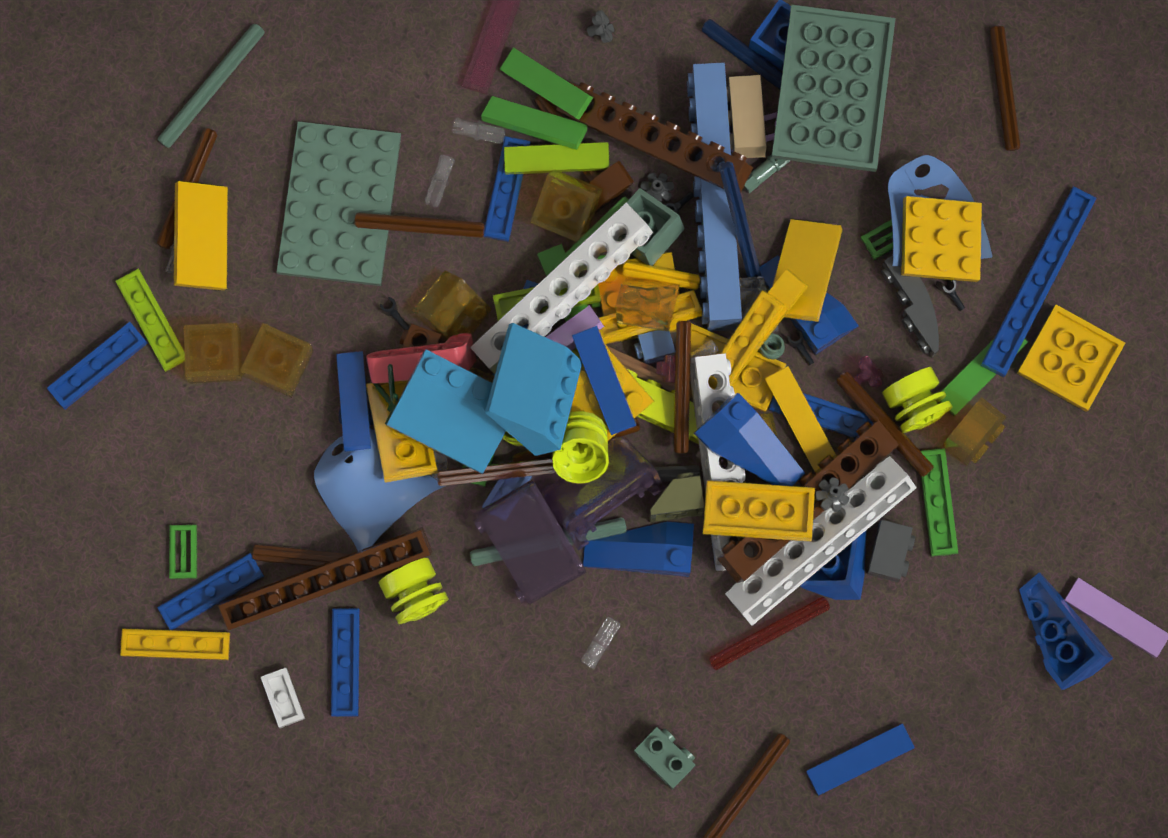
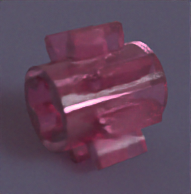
[656,355,676,382]

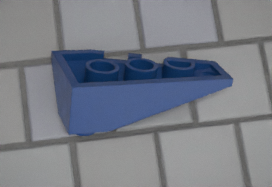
[760,255,859,355]
[694,393,805,486]
[800,504,866,600]
[583,521,694,577]
[1019,573,1113,690]

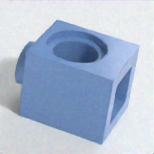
[634,327,676,364]

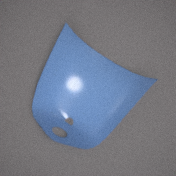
[888,155,992,266]
[314,429,445,551]

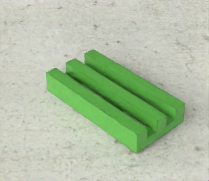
[860,219,893,260]
[169,525,197,579]

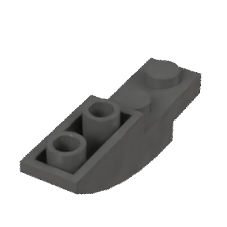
[881,255,939,358]

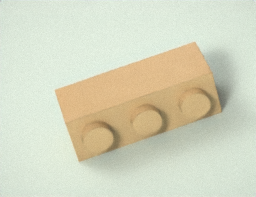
[726,75,766,158]

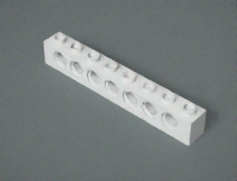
[470,203,653,374]
[690,353,753,571]
[725,456,916,626]

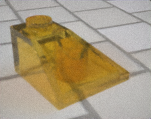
[615,276,680,332]

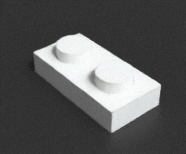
[261,668,305,728]

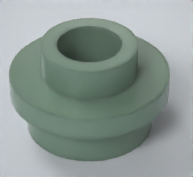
[759,334,785,360]

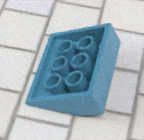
[485,323,582,456]
[386,349,506,474]

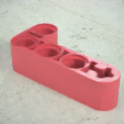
[366,333,476,383]

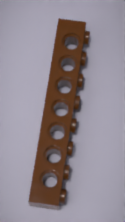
[556,82,753,193]
[717,420,899,583]
[218,527,432,631]

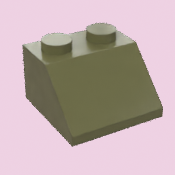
[649,473,705,523]

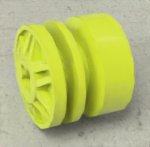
[882,367,952,433]
[552,411,609,484]
[378,558,449,624]

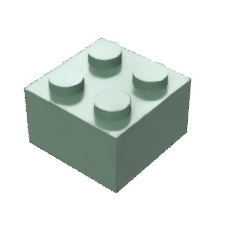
[617,188,684,266]

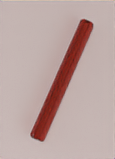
[709,597,830,670]

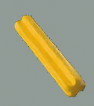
[622,261,700,290]

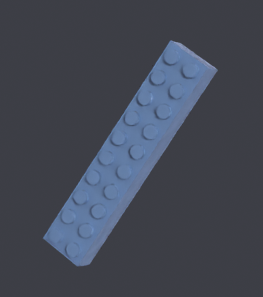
[687,63,742,331]

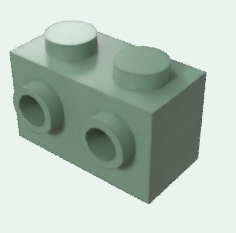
[634,727,696,790]

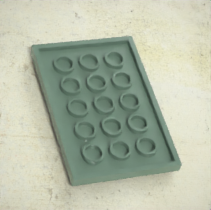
[771,5,896,172]
[277,122,401,286]

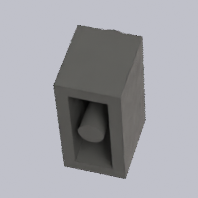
[867,520,915,582]

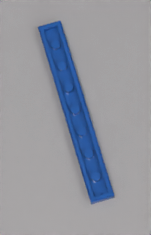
[980,186,1096,377]

